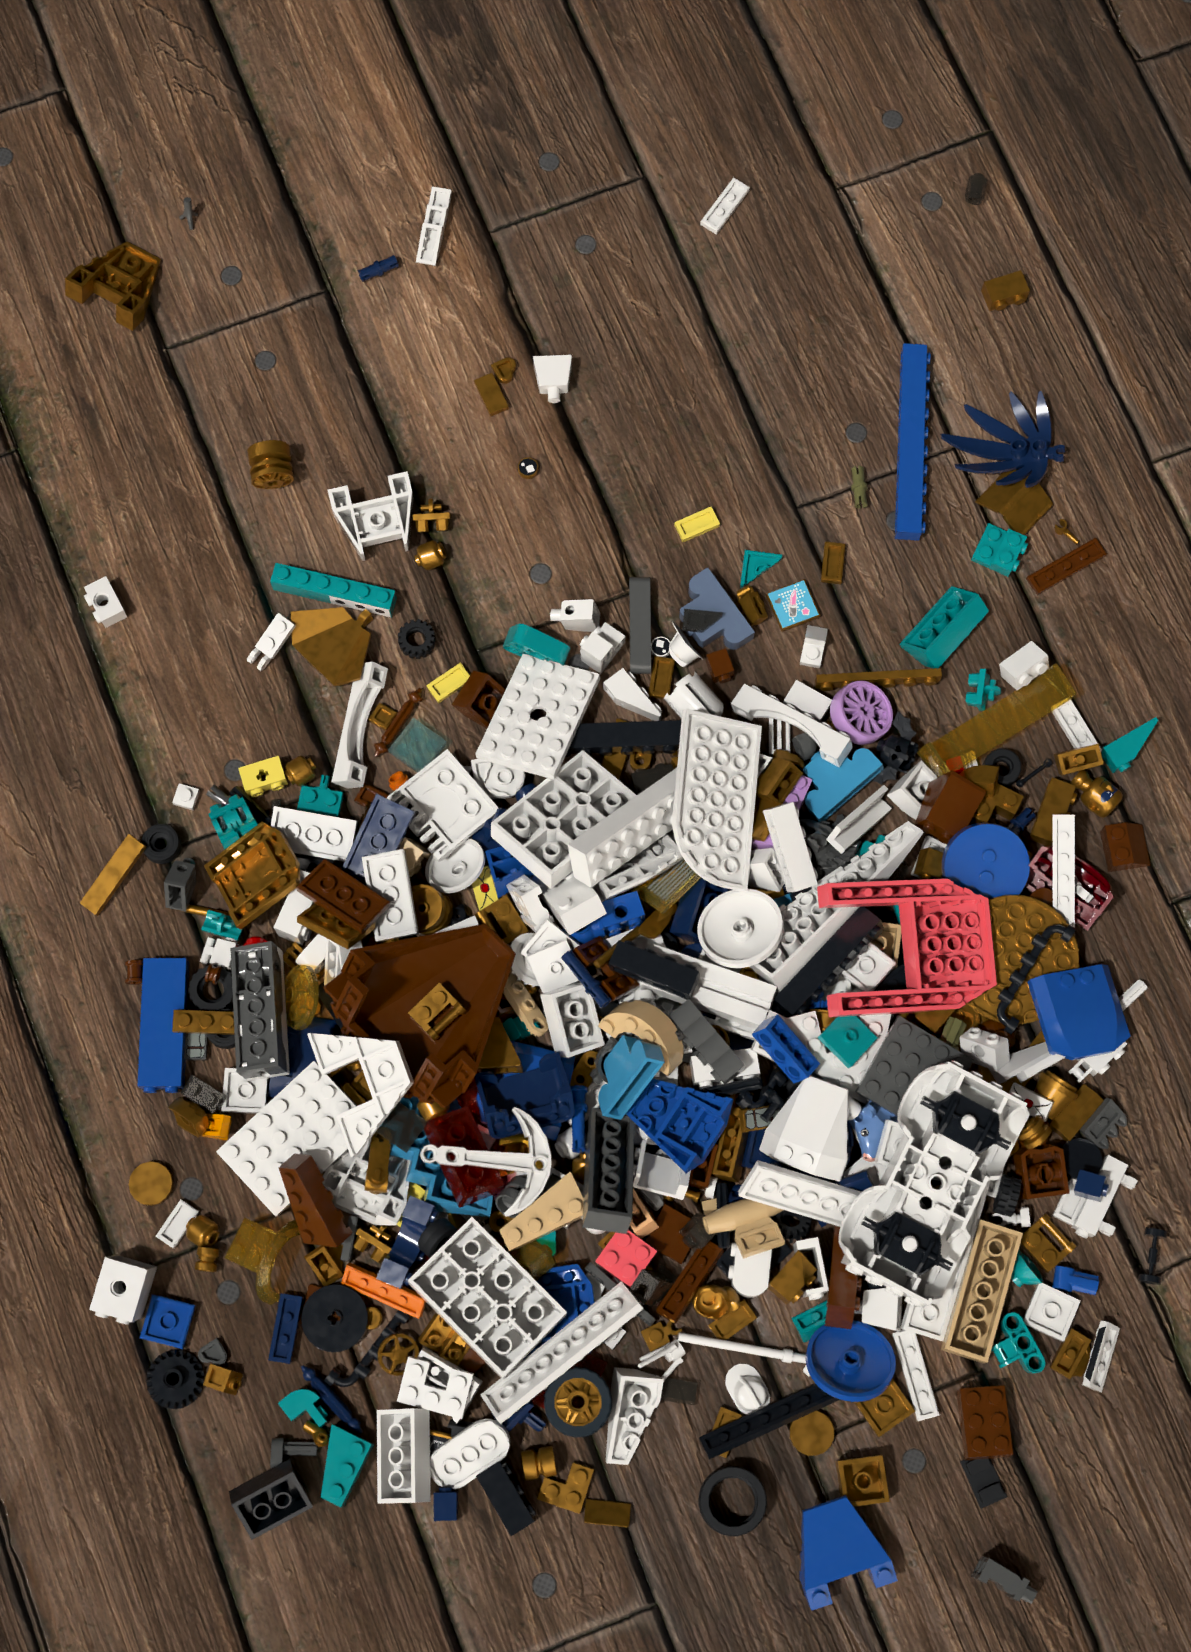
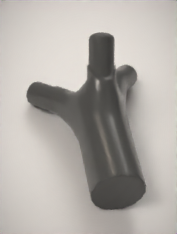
[179,197,198,230]

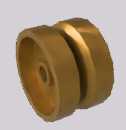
[411,884,453,935]

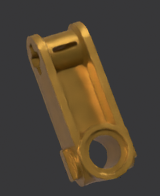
[364,1127,391,1194]

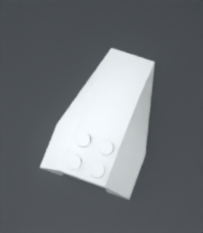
[592,829,684,902]

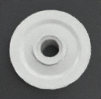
[511,933,540,987]

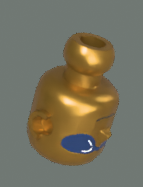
[1071,770,1123,818]

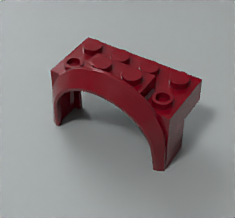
[1025,844,1114,931]

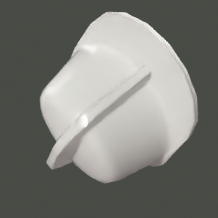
[669,621,704,667]
[725,1364,770,1415]

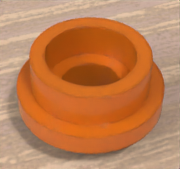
[388,771,409,790]

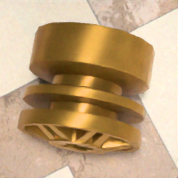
[247,440,294,489]

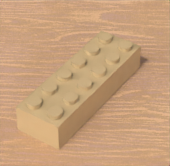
[941,1219,1023,1364]

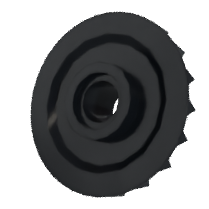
[146,1350,204,1409]

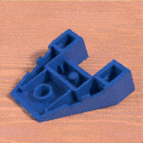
[799,1495,898,1611]

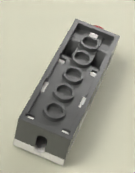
[230,936,290,1081]

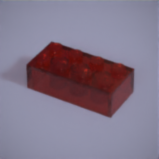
[424,1105,504,1208]

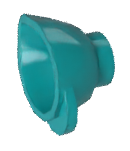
[1011,1250,1043,1287]

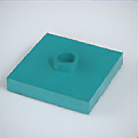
[817,1016,878,1069]

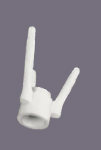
[638,1339,686,1381]

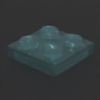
[388,718,447,773]

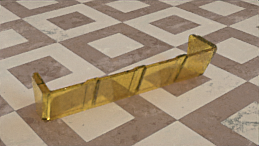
[917,663,1076,777]

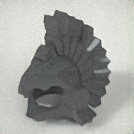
[799,814,861,882]

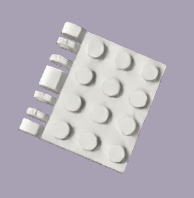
[387,749,499,862]

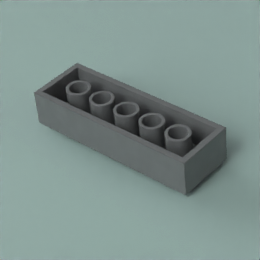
[582,1107,634,1234]

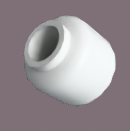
[555,1127,586,1159]

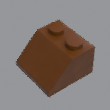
[451,671,505,729]
[1100,822,1150,872]

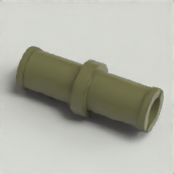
[851,466,868,509]

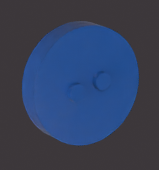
[942,822,1030,900]

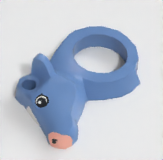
[849,1100,898,1162]

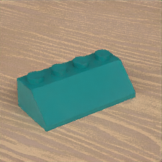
[899,586,989,668]

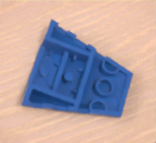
[626,1079,733,1174]

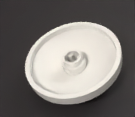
[697,889,784,968]

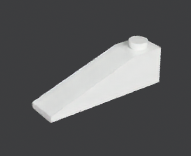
[887,761,937,820]
[606,1367,664,1465]

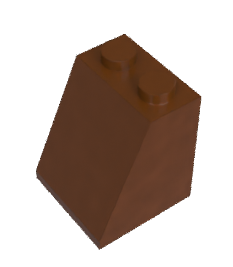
[915,770,986,844]

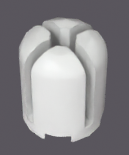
[664,672,724,719]

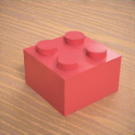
[595,1230,657,1289]

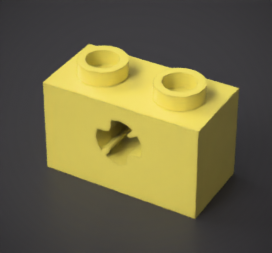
[238,756,288,797]

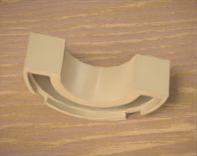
[598,1000,683,1076]

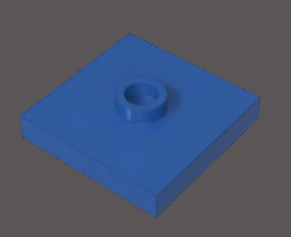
[140,1294,196,1349]

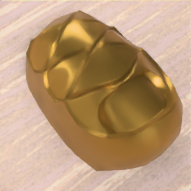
[168,1096,209,1137]

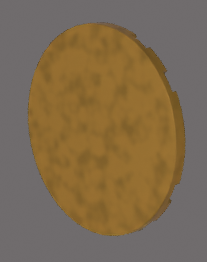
[967,895,1079,1024]

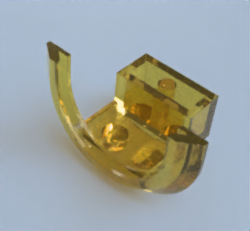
[225,1217,301,1305]

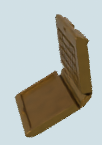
[975,470,1053,535]

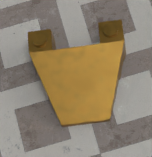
[65,242,161,331]

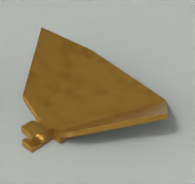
[290,607,374,686]

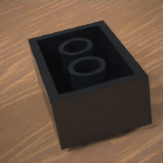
[229,1459,313,1540]
[476,1461,537,1536]

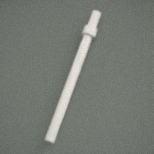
[677,1332,806,1364]

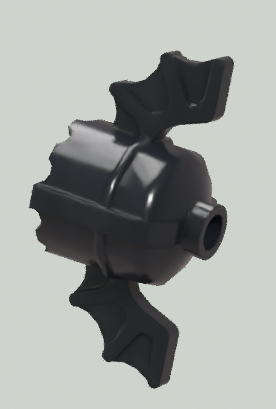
[870,712,919,785]

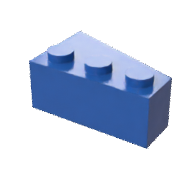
[485,846,534,898]

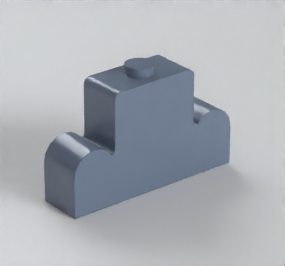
[679,568,755,650]

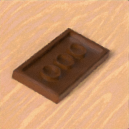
[296,859,391,934]

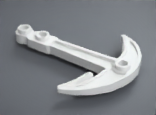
[420,1107,551,1217]

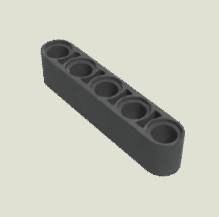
[629,577,651,674]

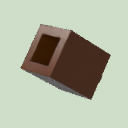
[706,648,734,683]

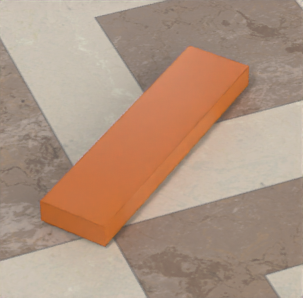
[341,1262,426,1319]

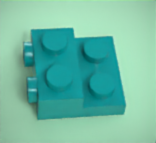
[971,523,1028,577]

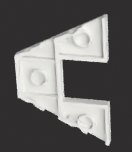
[782,1011,891,1093]
[307,1033,414,1157]

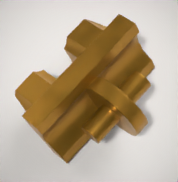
[413,498,451,532]
[353,1225,392,1264]

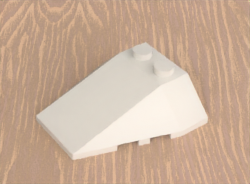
[759,1075,849,1182]
[322,1134,410,1225]

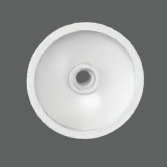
[425,838,485,893]

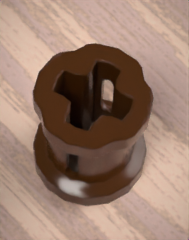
[125,960,143,985]

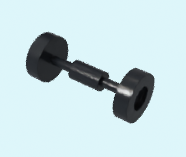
[1138,1228,1167,1285]

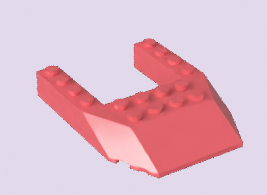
[817,879,997,1017]

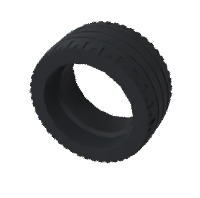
[698,1466,767,1536]

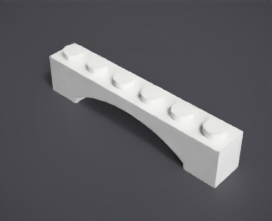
[331,662,388,789]
[731,684,853,768]

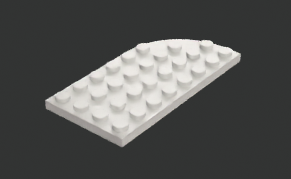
[672,709,762,891]

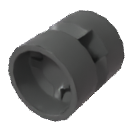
[495,1176,526,1218]

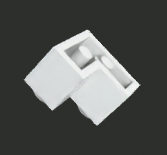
[580,622,625,674]

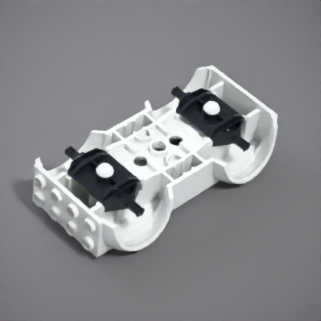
[839,1060,1030,1308]

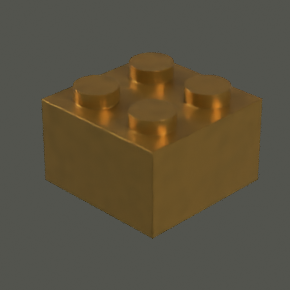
[835,1455,890,1507]

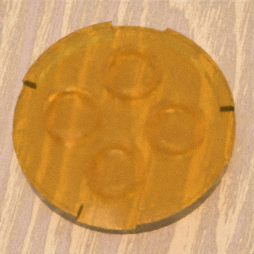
[285,965,319,1030]

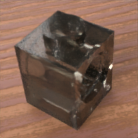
[679,1213,716,1249]

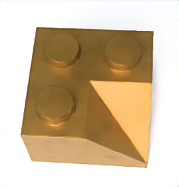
[768,1250,817,1305]

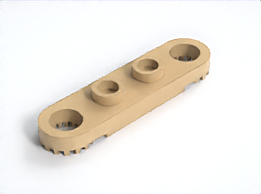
[503,968,548,1037]

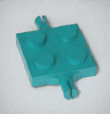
[297,775,344,817]

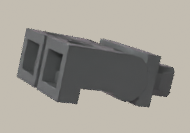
[971,1556,1038,1604]

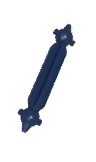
[301,1365,363,1434]

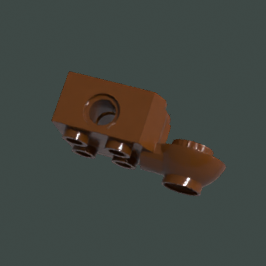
[1013,1115,1070,1199]

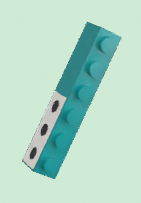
[270,563,397,618]

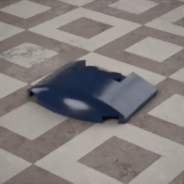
[268,1013,339,1098]

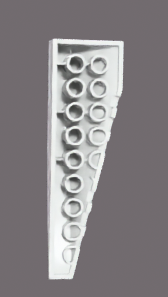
[750,821,924,992]

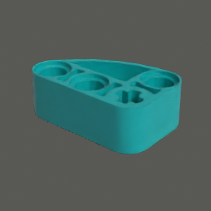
[503,624,571,666]

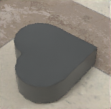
[198,1338,228,1366]

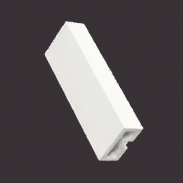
[639,944,777,1029]

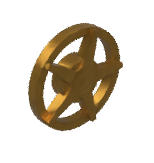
[377,1333,419,1376]

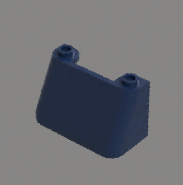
[474,1052,575,1139]

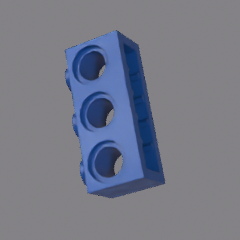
[751,1014,820,1083]

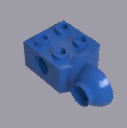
[563,891,645,945]

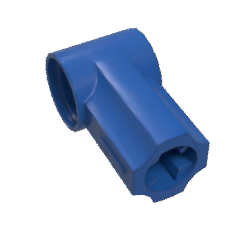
[1052,1266,1099,1295]

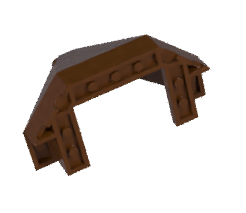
[323,924,516,1108]

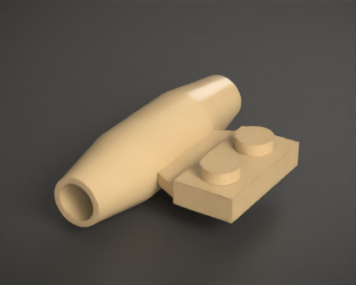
[703,1198,785,1259]

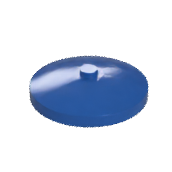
[805,1320,896,1402]

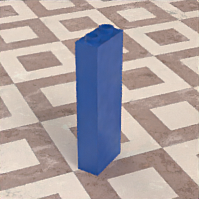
[137,958,190,1093]

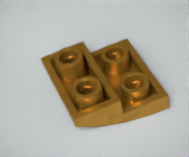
[418,1312,470,1366]

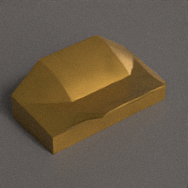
[1049,1329,1091,1379]

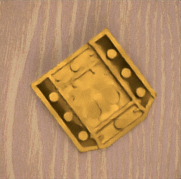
[204,822,300,930]

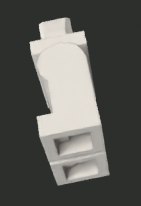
[506,875,554,932]

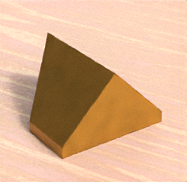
[304,1245,343,1286]

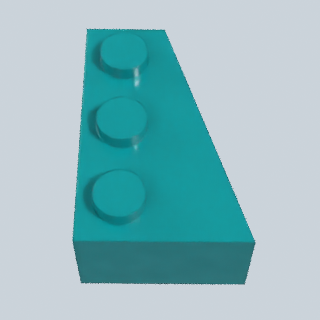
[321,1424,374,1507]

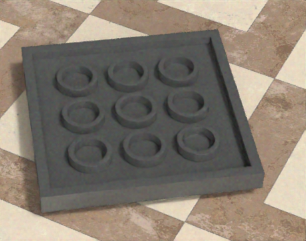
[855,1016,974,1117]

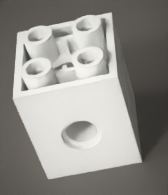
[89,1254,157,1324]

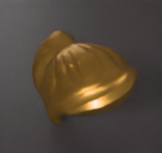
[692,1285,740,1321]

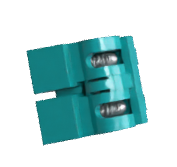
[208,794,258,849]

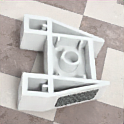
[328,472,413,561]

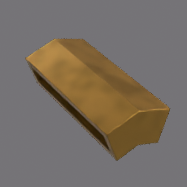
[1050,1084,1104,1141]

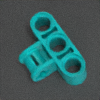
[991,1312,1045,1374]

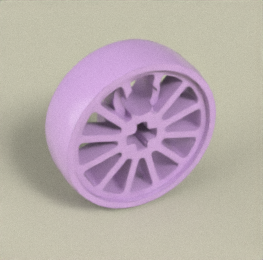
[830,681,893,745]

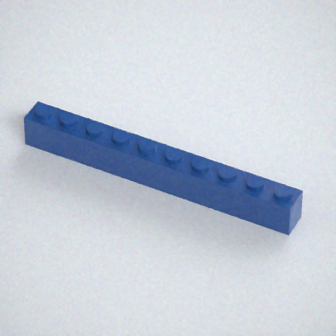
[895,343,930,541]

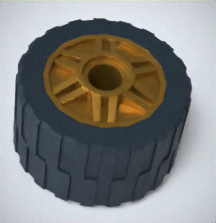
[544,1367,612,1438]

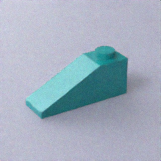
[1101,717,1158,774]

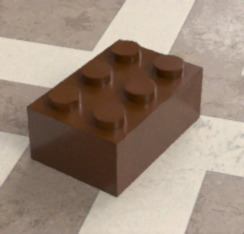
[956,1385,1013,1461]

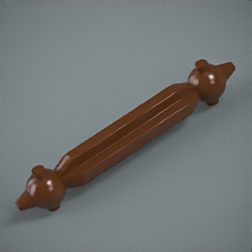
[374,688,423,757]

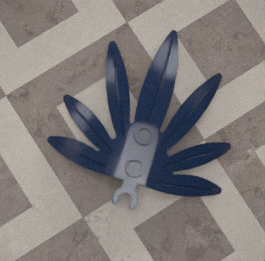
[941,391,1065,488]

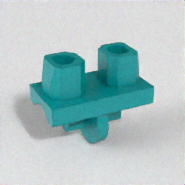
[965,669,1001,711]
[201,910,243,941]

